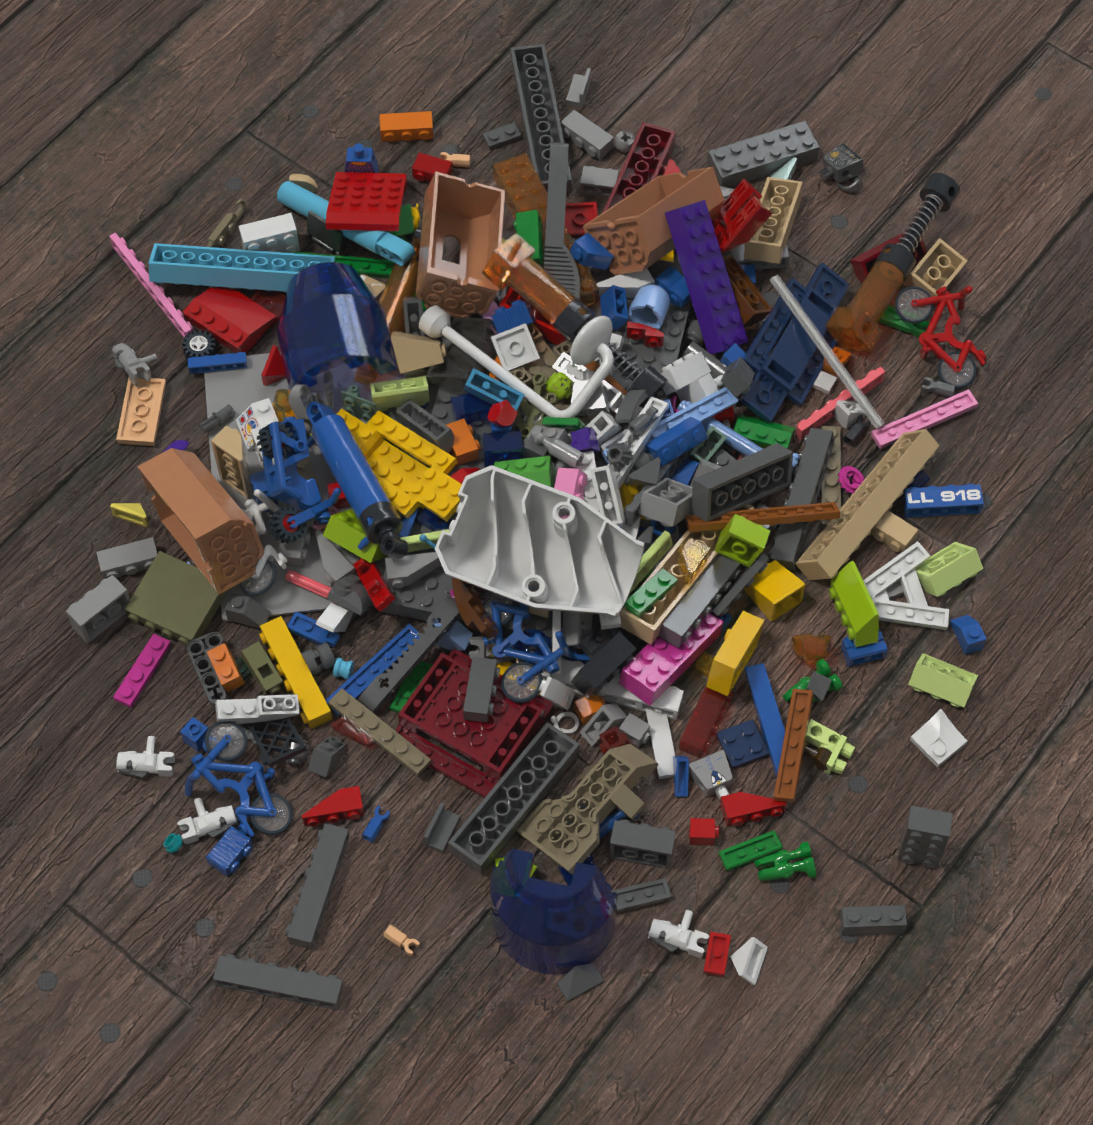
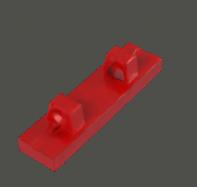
[353,558,395,612]

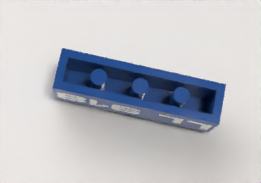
[902,483,984,518]

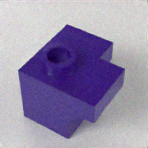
[570,427,600,456]

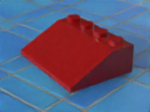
[183,287,277,354]

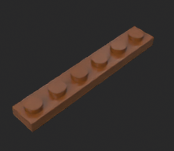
[774,689,814,802]

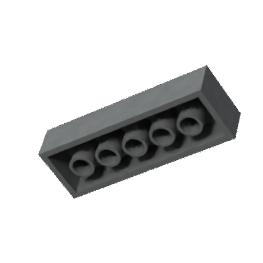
[707,121,819,188]
[691,443,793,522]

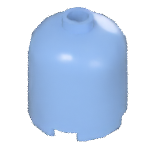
[628,285,670,330]

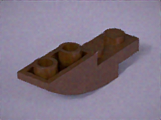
[452,577,499,638]

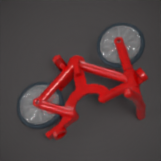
[895,286,987,389]

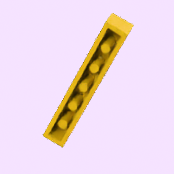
[259,616,332,729]

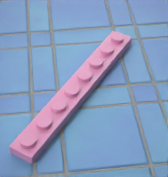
[109,233,194,337]

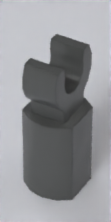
[921,377,955,398]
[628,406,658,436]

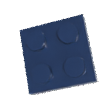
[716,719,769,770]

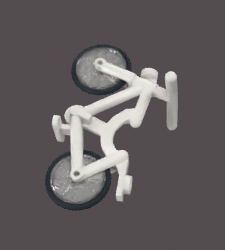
[240,489,288,596]

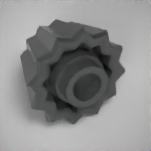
[606,442,632,469]

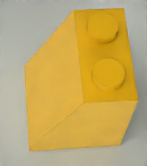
[743,560,805,622]

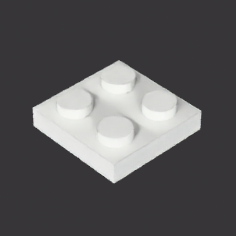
[491,323,540,371]

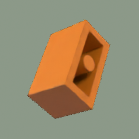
[446,419,481,466]
[207,643,245,692]

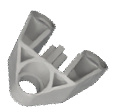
[289,369,334,426]

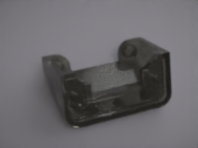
[426,318,498,397]

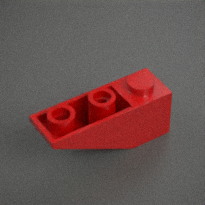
[302,786,364,827]
[720,792,787,826]

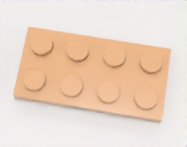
[116,378,166,446]

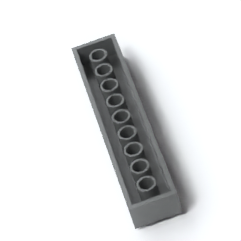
[510,44,572,198]

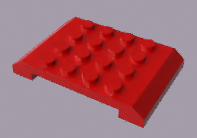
[326,172,408,231]

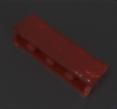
[679,684,734,759]

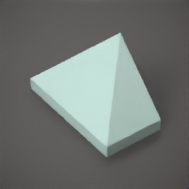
[770,157,797,180]

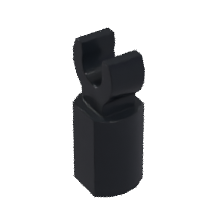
[843,415,871,446]

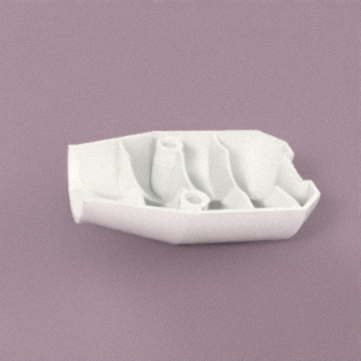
[435,465,644,617]

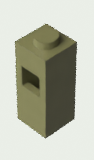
[241,641,283,695]

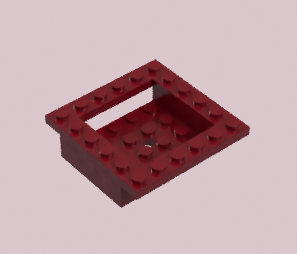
[395,648,554,798]

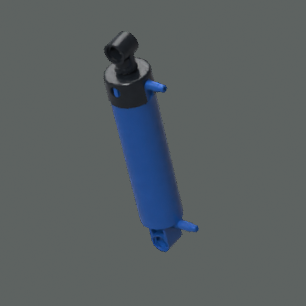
[306,401,408,559]

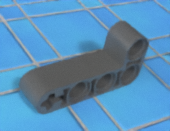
[187,632,228,712]

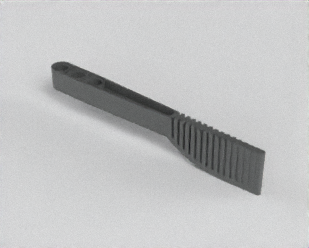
[541,143,580,316]

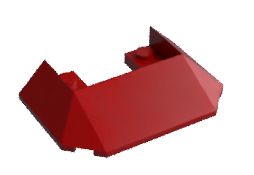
[712,179,773,254]

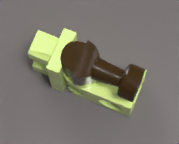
[803,719,855,774]

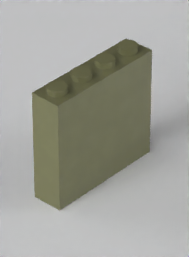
[124,551,229,646]

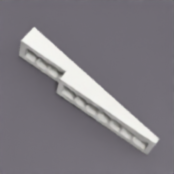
[553,352,643,419]
[608,396,668,489]

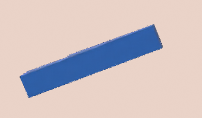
[744,663,785,779]

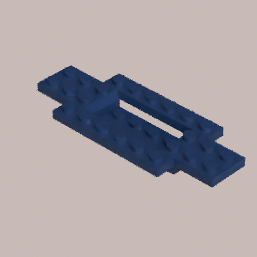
[739,262,850,423]

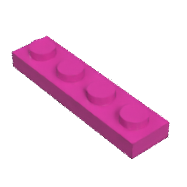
[113,634,171,708]

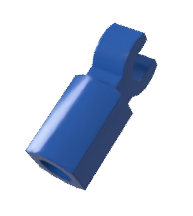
[361,806,390,843]

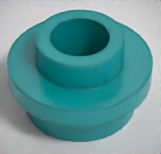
[164,833,183,853]

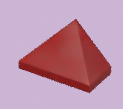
[261,345,290,386]

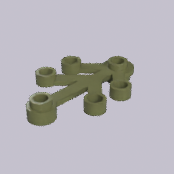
[514,372,559,442]

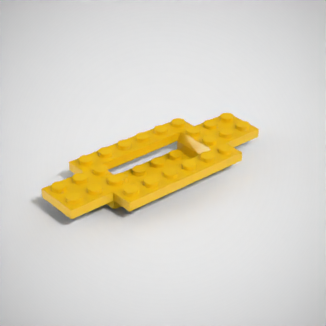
[336,408,462,522]

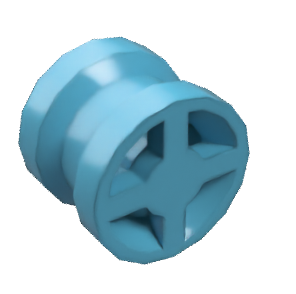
[333,658,354,680]

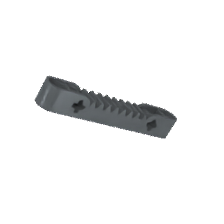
[358,596,461,713]

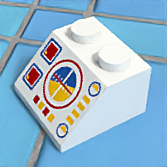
[236,398,279,451]

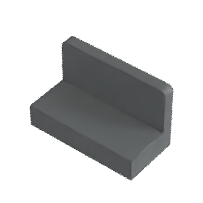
[423,803,460,854]

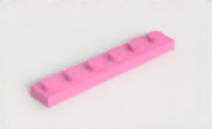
[871,389,978,449]

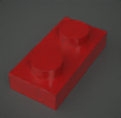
[703,931,731,977]

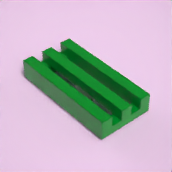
[542,417,585,431]

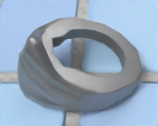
[837,176,862,193]

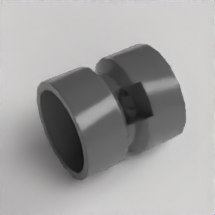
[301,642,336,676]

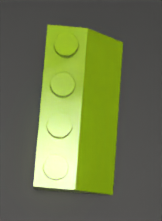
[828,561,879,647]

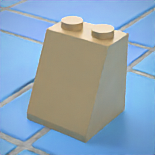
[391,332,447,374]

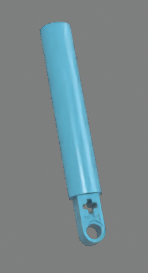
[277,181,416,266]

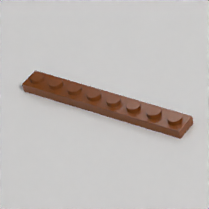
[685,502,840,533]

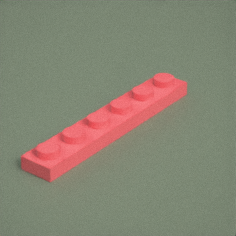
[796,367,885,441]

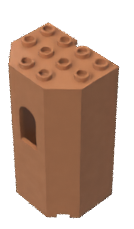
[583,167,725,275]
[416,172,505,320]
[137,448,265,595]

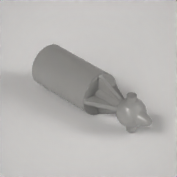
[531,432,584,469]

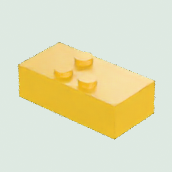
[706,611,764,696]

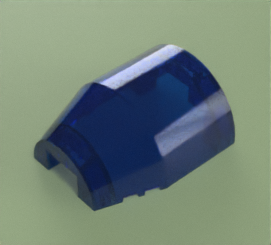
[277,262,398,394]
[490,848,618,975]

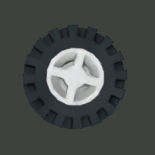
[182,330,217,360]

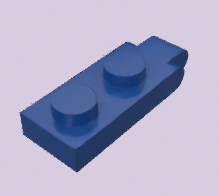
[287,611,340,647]

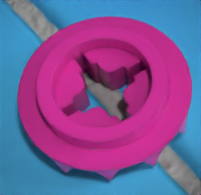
[837,466,865,494]

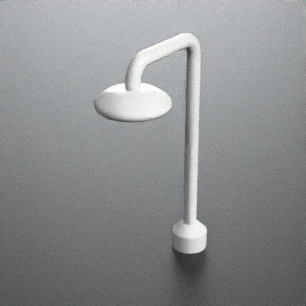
[419,305,614,418]

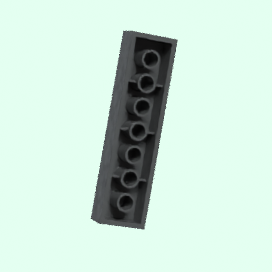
[448,722,580,875]

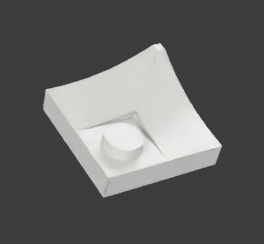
[910,709,967,768]

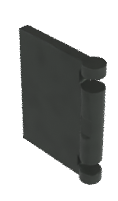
[305,210,343,256]

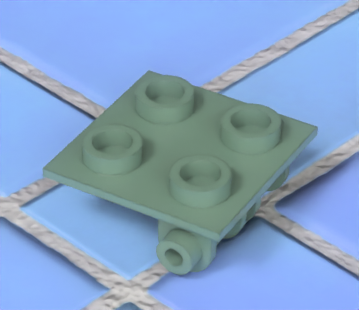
[341,385,377,422]

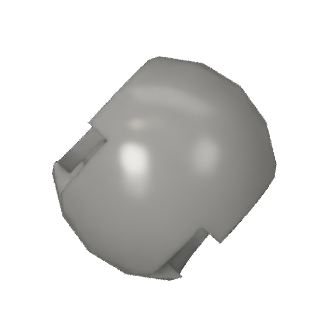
[614,131,635,153]

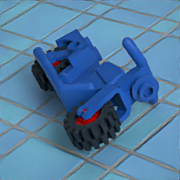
[257,417,341,544]

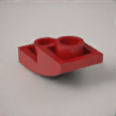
[626,322,664,347]

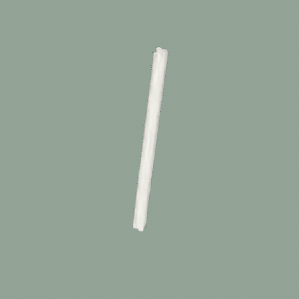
[770,275,884,429]

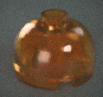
[792,634,831,665]

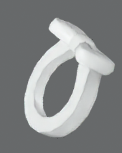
[551,712,579,735]

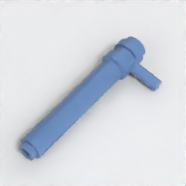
[677,400,762,456]

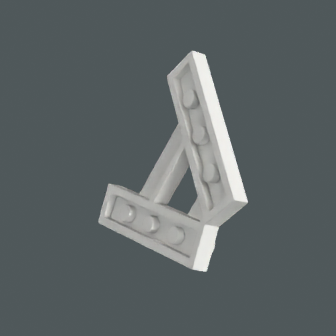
[863,541,949,630]

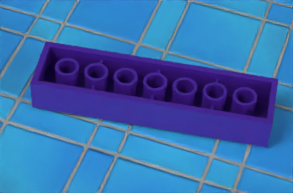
[665,200,748,354]

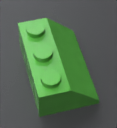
[494,456,556,488]

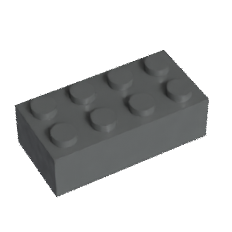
[897,806,953,868]

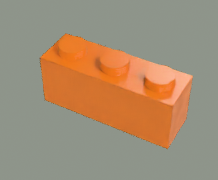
[379,111,433,142]

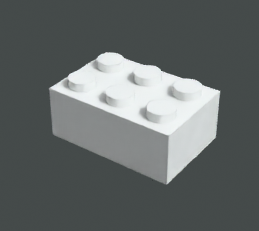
[239,213,300,253]

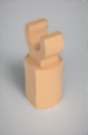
[440,152,470,168]
[383,925,420,956]

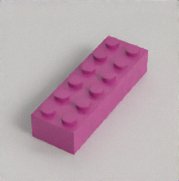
[619,613,723,706]

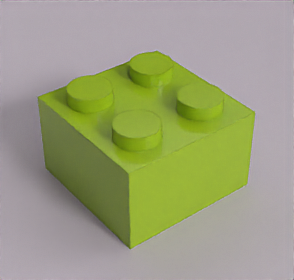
[714,514,770,567]

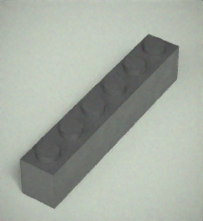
[285,823,350,950]
[213,954,344,1010]

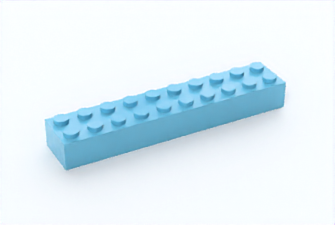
[149,243,335,295]

